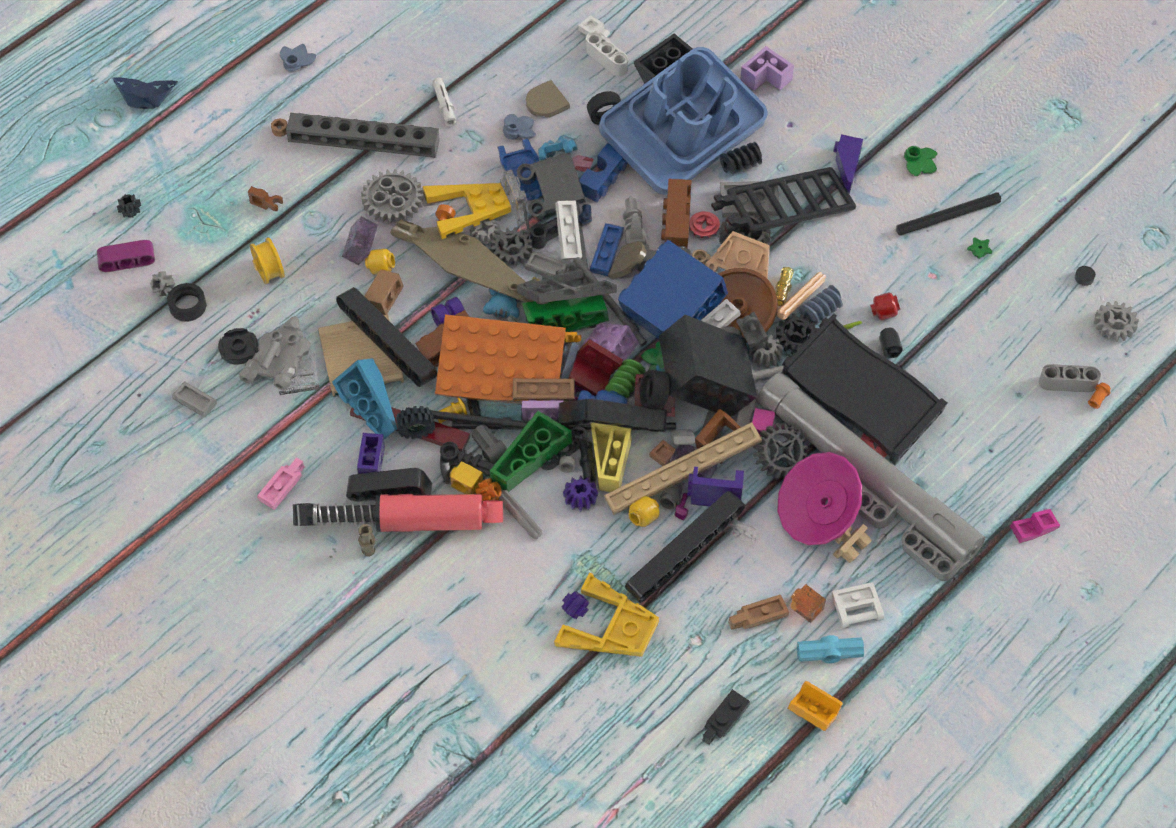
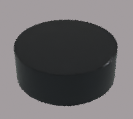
[1075,266,1096,286]

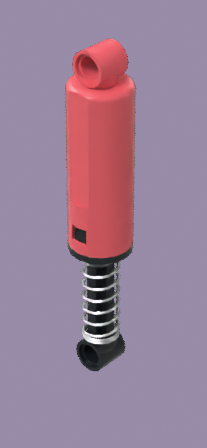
[293,494,503,532]

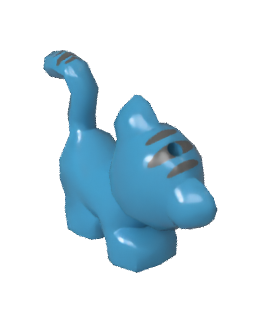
[483,289,520,318]

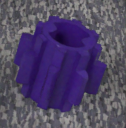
[561,591,589,619]

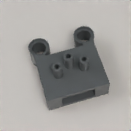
[517,153,586,220]

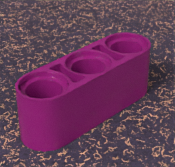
[96,240,155,272]

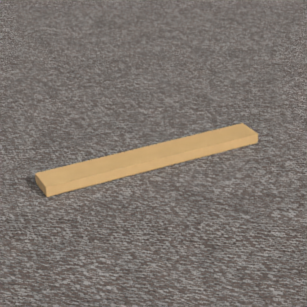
[604,422,762,515]

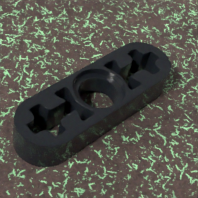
[541,426,588,470]

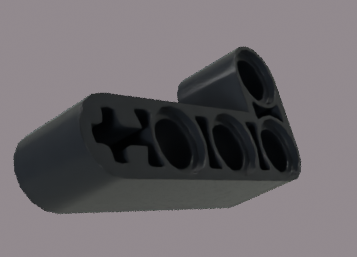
[346,468,432,501]

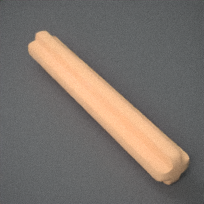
[776,272,826,320]

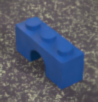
[579,143,628,202]

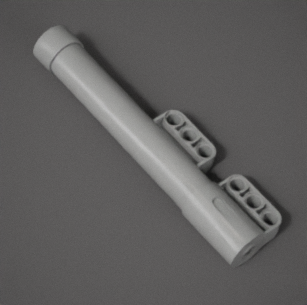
[757,373,985,581]

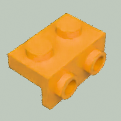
[787,681,843,731]

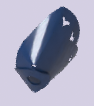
[113,77,178,109]

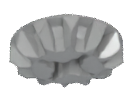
[470,218,500,244]

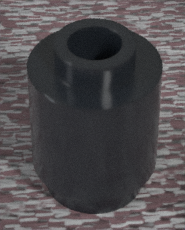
[879,327,903,358]

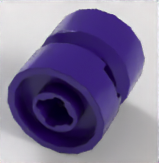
[430,297,465,327]

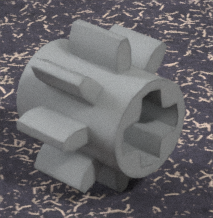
[150,271,175,296]

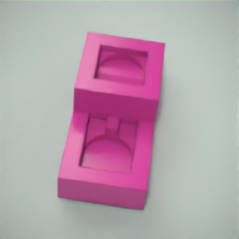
[1010,509,1060,543]

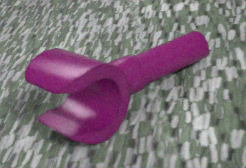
[674,493,689,521]

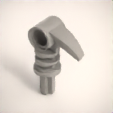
[623,196,646,246]

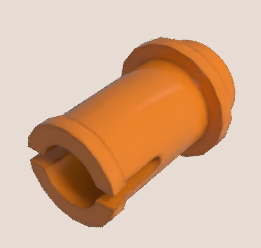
[1088,382,1111,409]

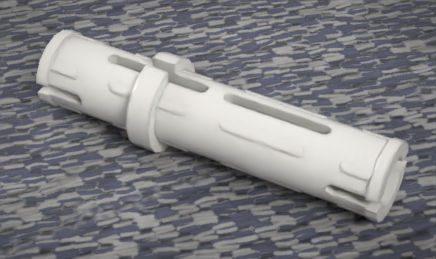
[432,78,457,126]

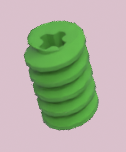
[605,359,646,399]

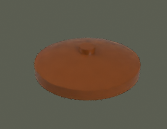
[718,268,778,343]

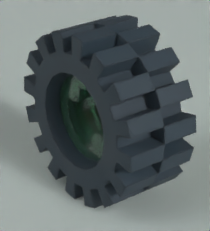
[396,406,435,439]

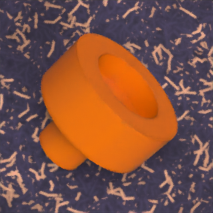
[435,204,456,221]

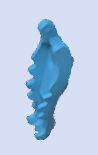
[538,135,578,161]

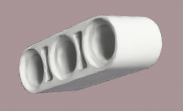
[586,32,628,77]

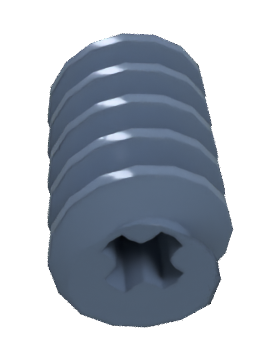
[799,285,843,325]

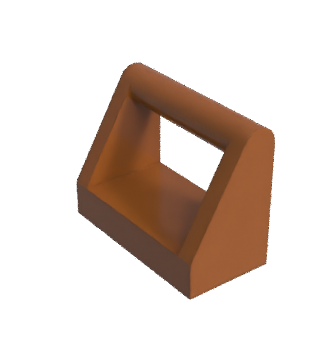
[695,409,741,464]

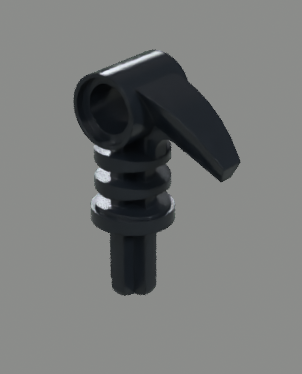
[440,442,494,484]

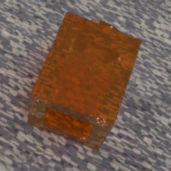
[791,584,826,623]

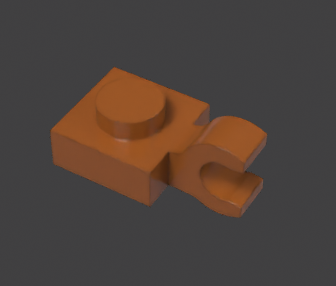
[248,186,283,211]

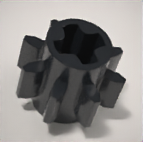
[117,194,141,218]

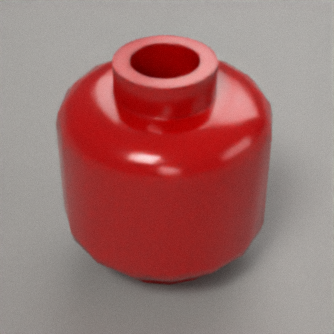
[870,292,901,320]

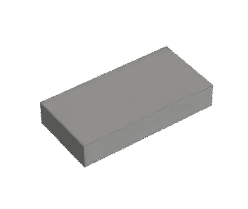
[525,251,569,276]
[172,381,217,418]

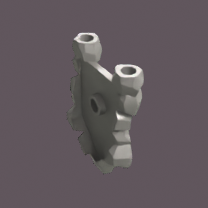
[239,316,311,391]

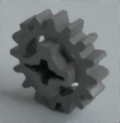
[491,227,533,266]

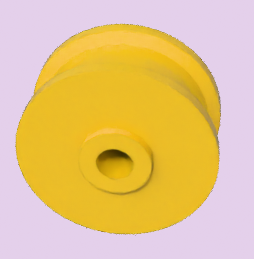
[250,237,285,284]

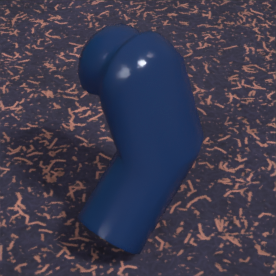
[578,204,592,225]

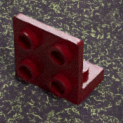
[568,339,623,396]

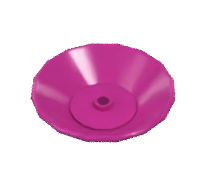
[777,452,862,545]

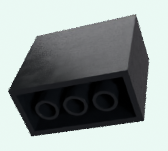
[659,315,757,417]

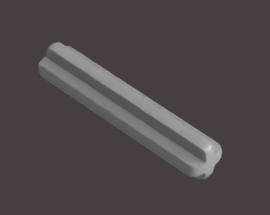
[498,490,542,539]

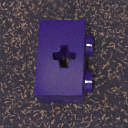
[357,433,385,474]

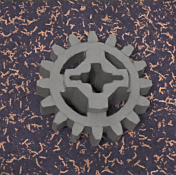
[1094,301,1139,342]

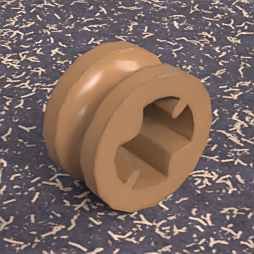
[271,118,287,137]

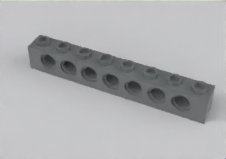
[286,113,440,158]

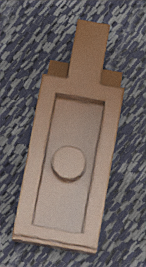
[728,594,789,630]

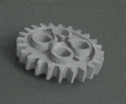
[361,169,424,224]

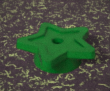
[967,237,992,259]

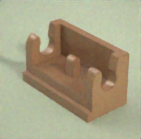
[365,269,404,315]

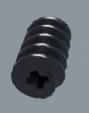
[720,142,762,175]

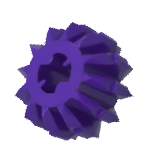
[563,475,598,512]

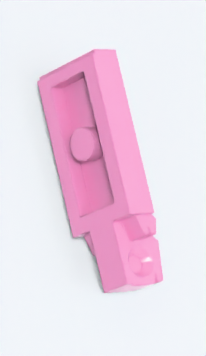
[257,457,305,510]

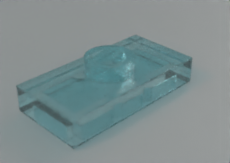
[481,399,522,421]

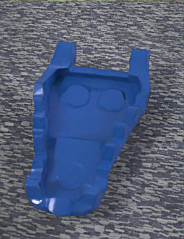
[497,138,542,200]

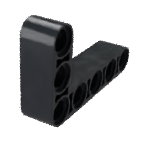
[558,399,667,432]

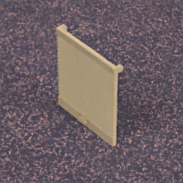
[318,314,404,396]

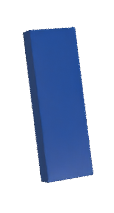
[590,223,624,277]

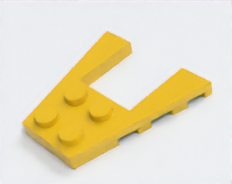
[422,183,511,239]
[554,572,659,657]

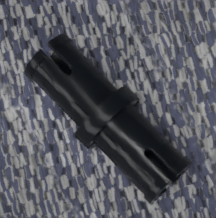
[579,441,596,483]

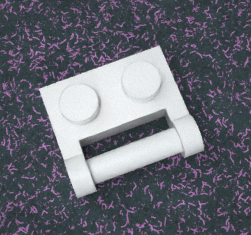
[831,582,884,628]

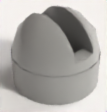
[559,455,576,473]

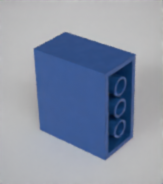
[618,240,728,339]

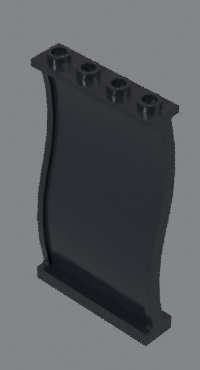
[781,314,948,465]

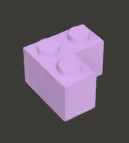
[740,46,794,90]

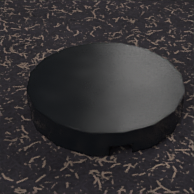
[218,328,259,365]

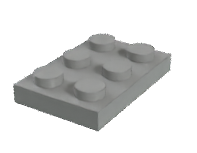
[720,181,779,217]

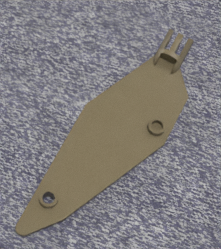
[390,219,533,302]

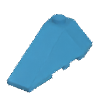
[332,358,397,440]

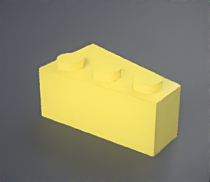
[591,423,632,492]

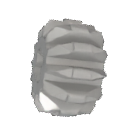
[749,335,783,369]

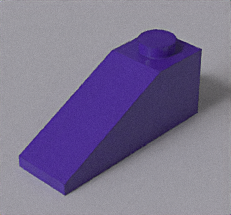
[833,134,863,194]

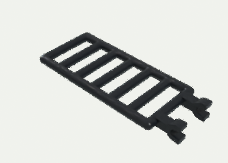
[711,167,856,234]

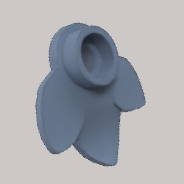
[280,44,316,71]
[503,114,536,140]

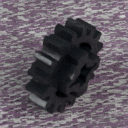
[775,314,819,354]

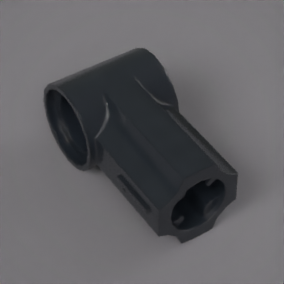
[530,217,559,249]

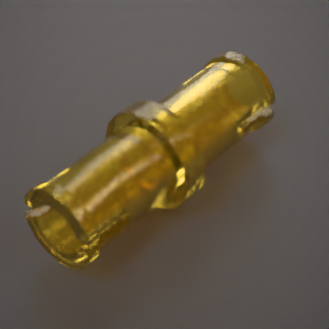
[776,267,794,306]

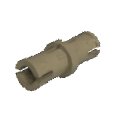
[358,524,375,556]

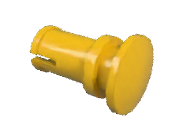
[437,397,467,423]

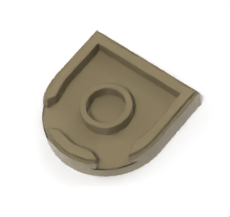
[526,80,570,118]
[608,241,647,280]

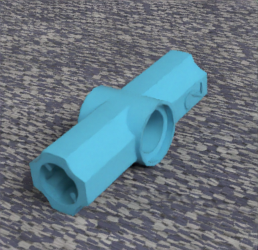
[797,635,864,663]

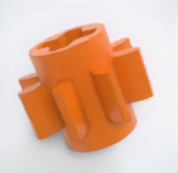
[476,478,502,501]

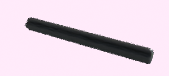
[896,192,1002,236]

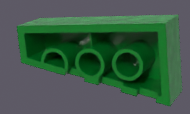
[522,295,609,332]
[490,411,572,492]

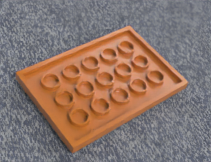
[435,314,566,405]

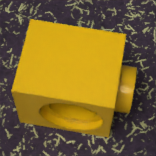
[449,461,483,494]

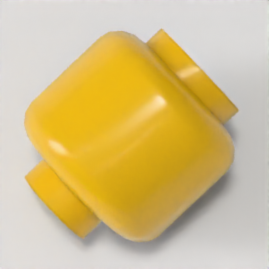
[365,249,395,275]
[628,496,660,527]

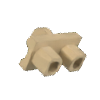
[833,524,872,563]

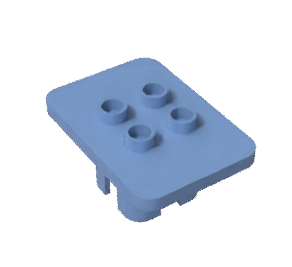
[599,47,768,195]

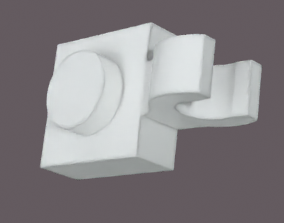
[578,15,610,41]

